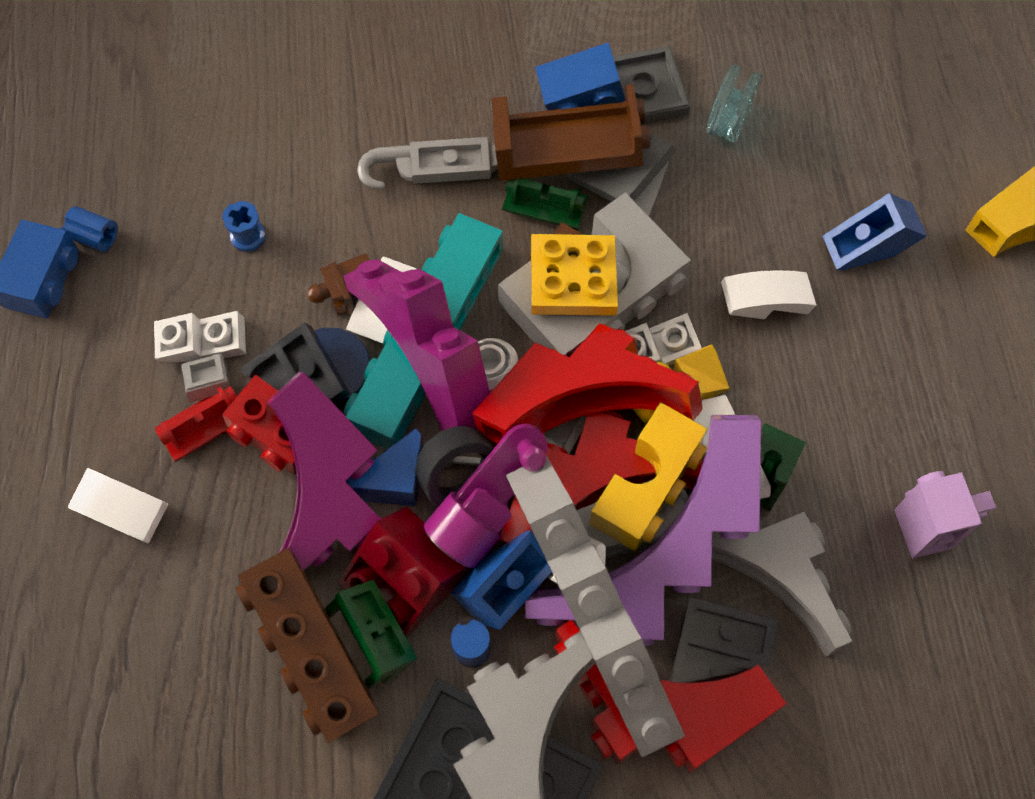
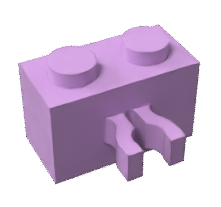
[894,471,996,559]

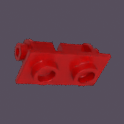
[154,386,237,462]

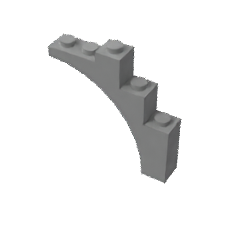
[506,455,685,757]
[577,480,852,657]

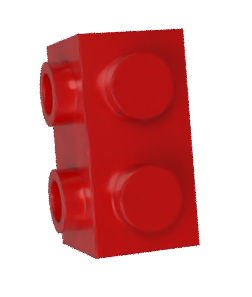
[223,374,297,475]

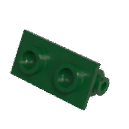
[502,179,588,230]

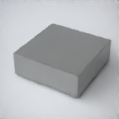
[181,353,230,402]

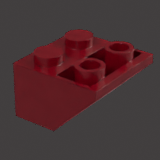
[338,506,468,639]

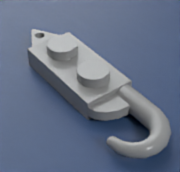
[357,137,498,189]

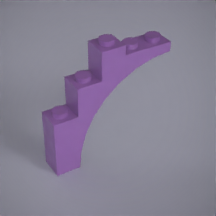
[525,415,761,646]

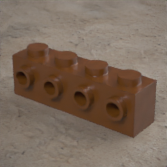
[235,547,378,743]

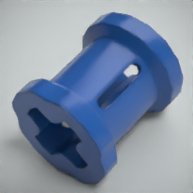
[222,201,266,252]

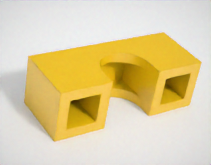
[589,402,707,552]

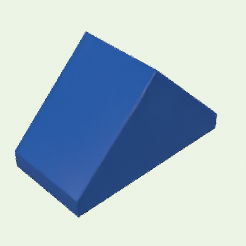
[346,429,424,506]

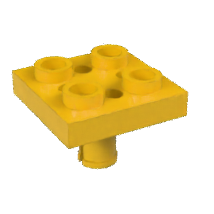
[531,234,618,316]

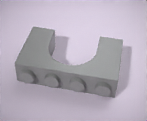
[498,192,691,357]

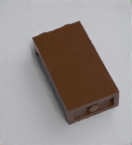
[491,84,650,181]

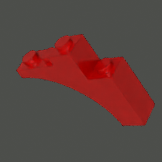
[472,323,703,446]
[500,410,704,547]
[553,620,787,773]

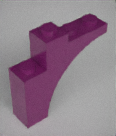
[343,259,490,431]
[266,372,381,570]

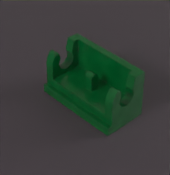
[760,423,806,511]
[325,580,418,689]

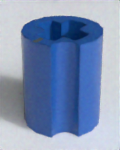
[61,206,118,252]
[451,619,491,668]

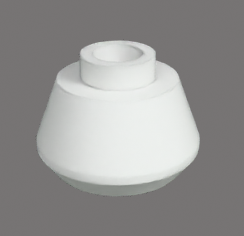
[478,338,518,393]

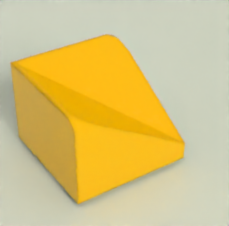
[673,345,729,400]

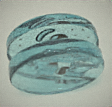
[706,64,763,143]

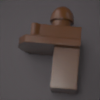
[307,253,369,317]

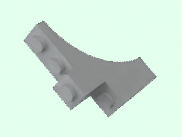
[453,631,596,799]

